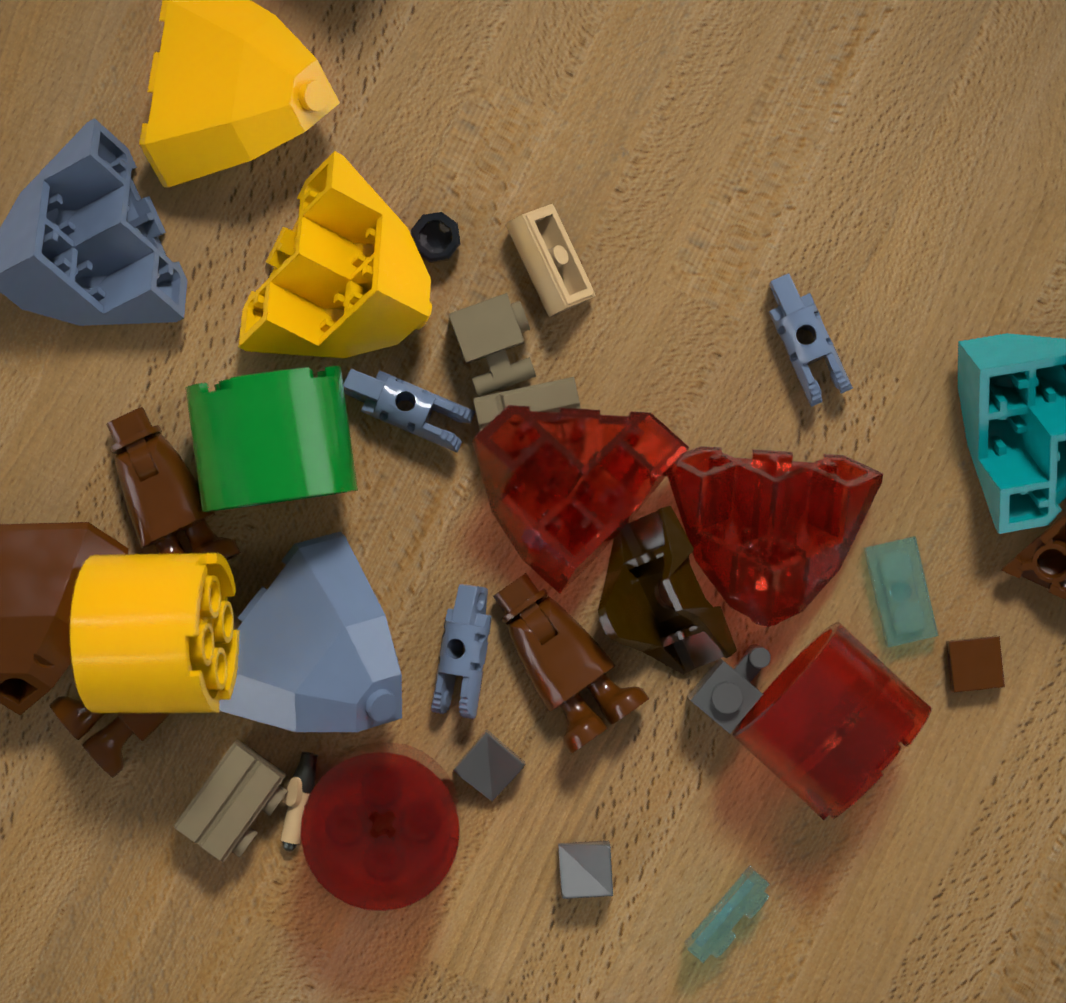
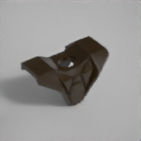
[598,506,737,675]

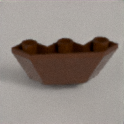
[0,522,129,715]

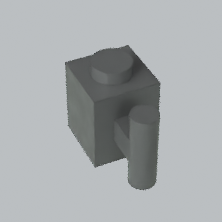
[687,644,771,734]

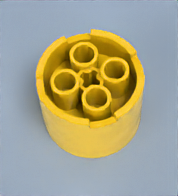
[70,553,240,713]

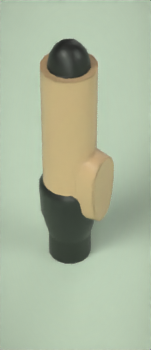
[280,752,318,852]

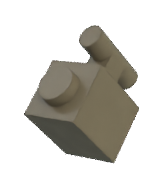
[449,293,536,397]

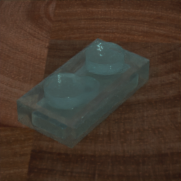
[863,536,939,647]
[685,865,770,963]

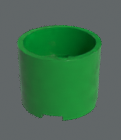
[185,366,358,512]

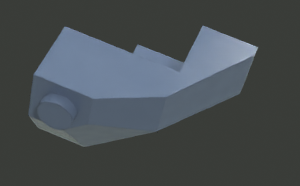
[0,118,187,326]
[219,532,402,732]

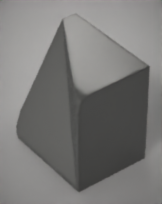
[453,729,526,801]
[558,840,613,899]

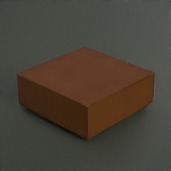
[946,635,1005,693]

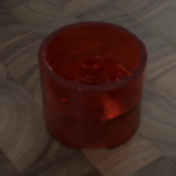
[733,621,932,820]
[301,742,461,911]

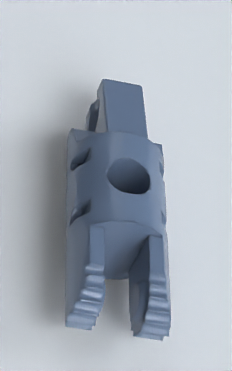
[769,274,853,407]
[343,369,476,453]
[431,584,492,719]

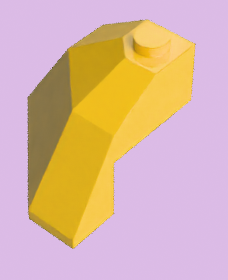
[139,0,340,188]
[238,151,432,358]

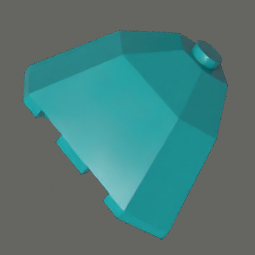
[957,333,1066,534]

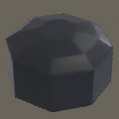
[411,212,461,263]

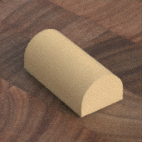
[506,204,596,318]

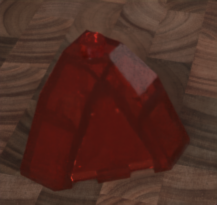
[472,405,689,594]
[665,446,883,627]

